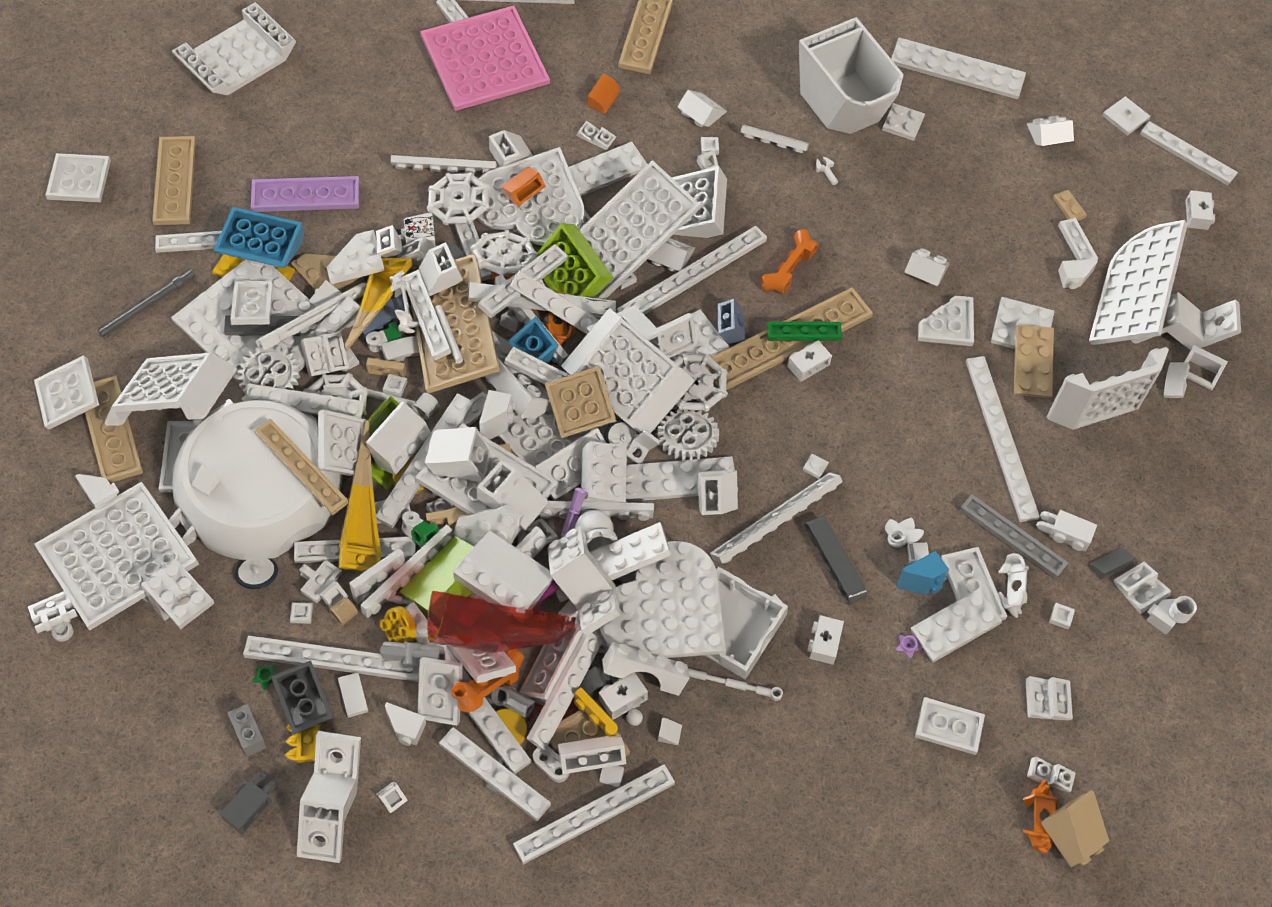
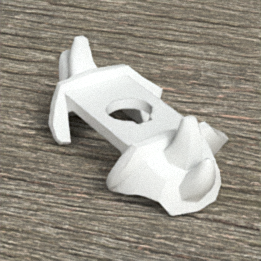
[389,271,420,333]
[998,553,1029,618]

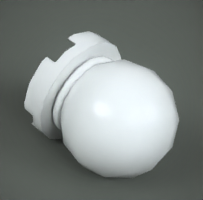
[575,510,618,552]

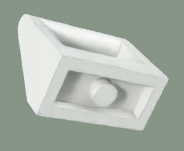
[1184,345,1228,391]

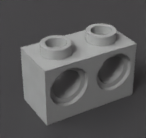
[228,704,267,757]

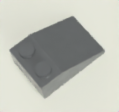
[271,661,334,735]

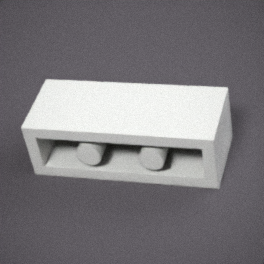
[558,734,626,774]

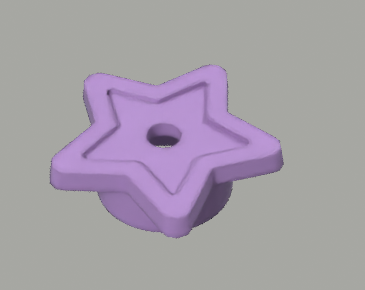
[896,634,922,658]

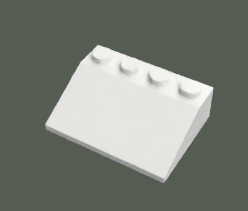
[672,166,727,238]
[453,530,554,624]

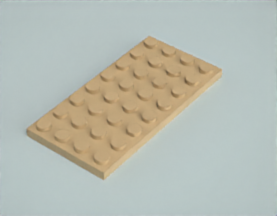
[410,254,500,394]

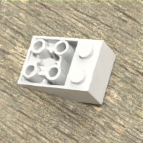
[477,460,549,531]

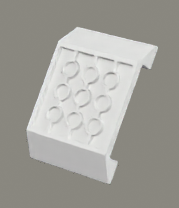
[172,2,296,95]
[561,308,695,434]
[1046,347,1168,430]
[105,353,237,426]

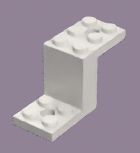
[1131,292,1241,350]
[586,305,697,358]
[548,526,620,636]
[141,559,215,630]
[297,731,361,863]

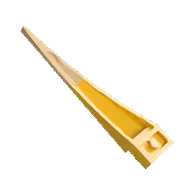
[345,258,413,351]
[338,420,381,572]

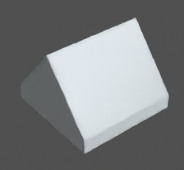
[697,150,718,170]

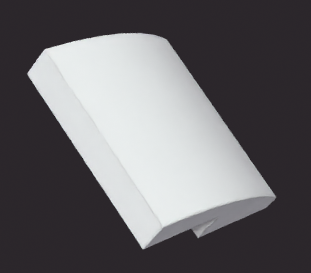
[301,332,349,377]
[1114,562,1171,614]
[1026,676,1073,720]

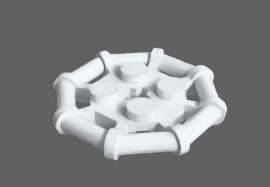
[427,172,490,225]
[470,230,538,275]
[673,352,728,412]
[302,373,369,424]

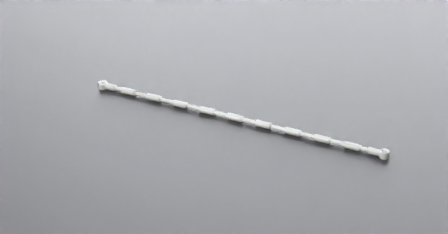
[389,595,783,701]

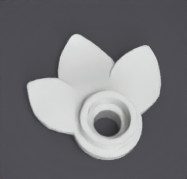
[885,518,924,547]

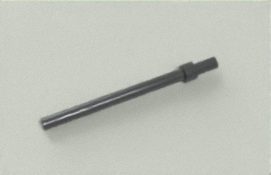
[98,270,195,337]

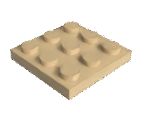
[545,366,617,439]

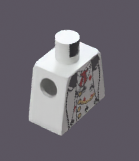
[395,213,435,244]

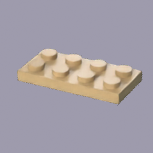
[1014,324,1054,398]

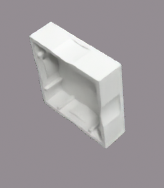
[704,566,788,680]

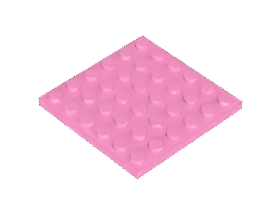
[420,5,550,111]

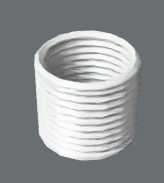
[412,393,439,420]
[1169,596,1197,623]

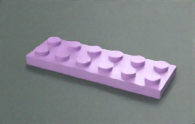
[251,176,359,212]

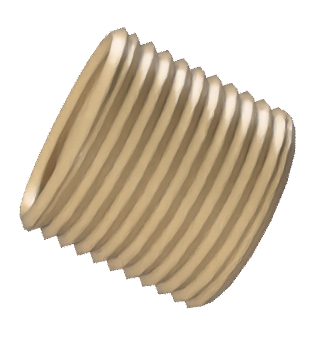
[329,597,358,626]

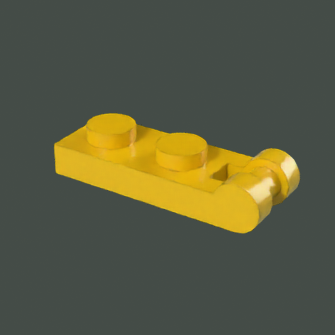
[574,687,618,737]

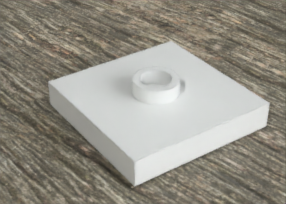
[1102,96,1150,136]

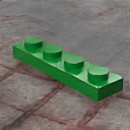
[767,322,842,341]

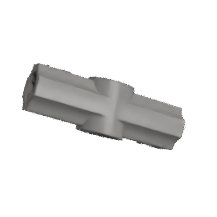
[380,641,445,664]
[487,684,535,718]

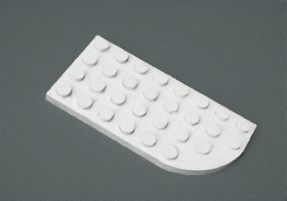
[1089,220,1188,345]

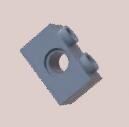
[718,299,745,345]

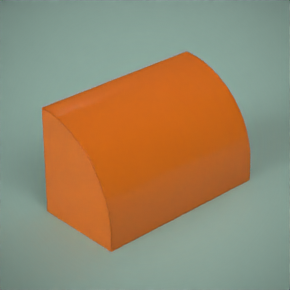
[587,74,620,114]
[501,167,546,207]

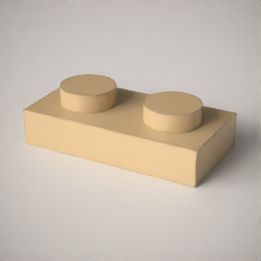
[1053,190,1087,221]
[366,358,406,378]

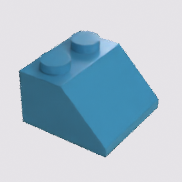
[508,317,559,363]
[896,551,949,595]

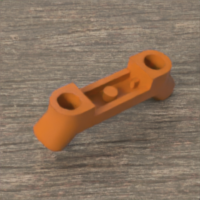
[761,229,819,294]
[451,647,525,712]

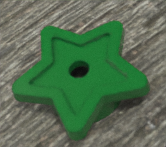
[252,665,276,690]

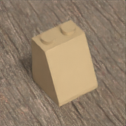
[1040,790,1109,867]

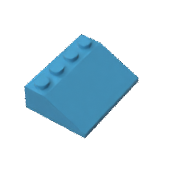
[214,207,305,268]

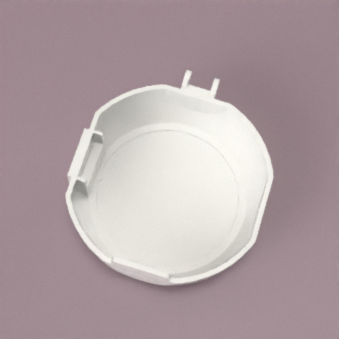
[169,399,342,560]

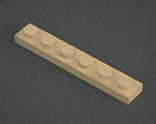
[255,419,348,515]

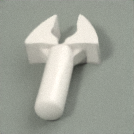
[816,157,838,185]

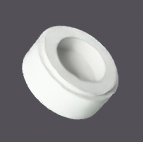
[51,622,74,642]

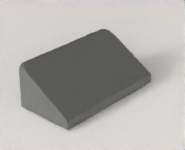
[1089,548,1135,580]

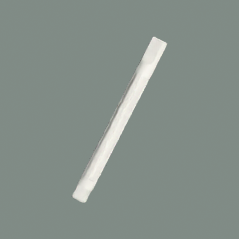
[256,283,367,352]

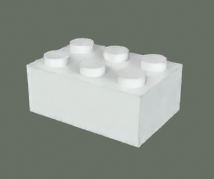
[581,441,627,503]

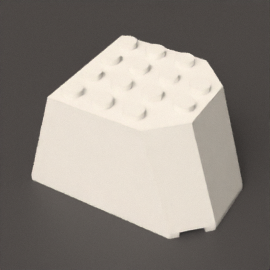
[799,17,904,134]

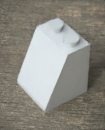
[425,427,492,482]

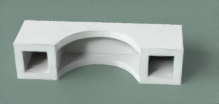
[602,642,690,696]

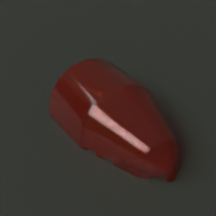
[427,590,576,653]

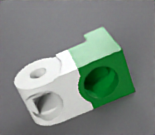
[366,322,402,352]
[402,511,438,547]

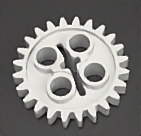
[237,346,300,395]
[658,409,719,461]

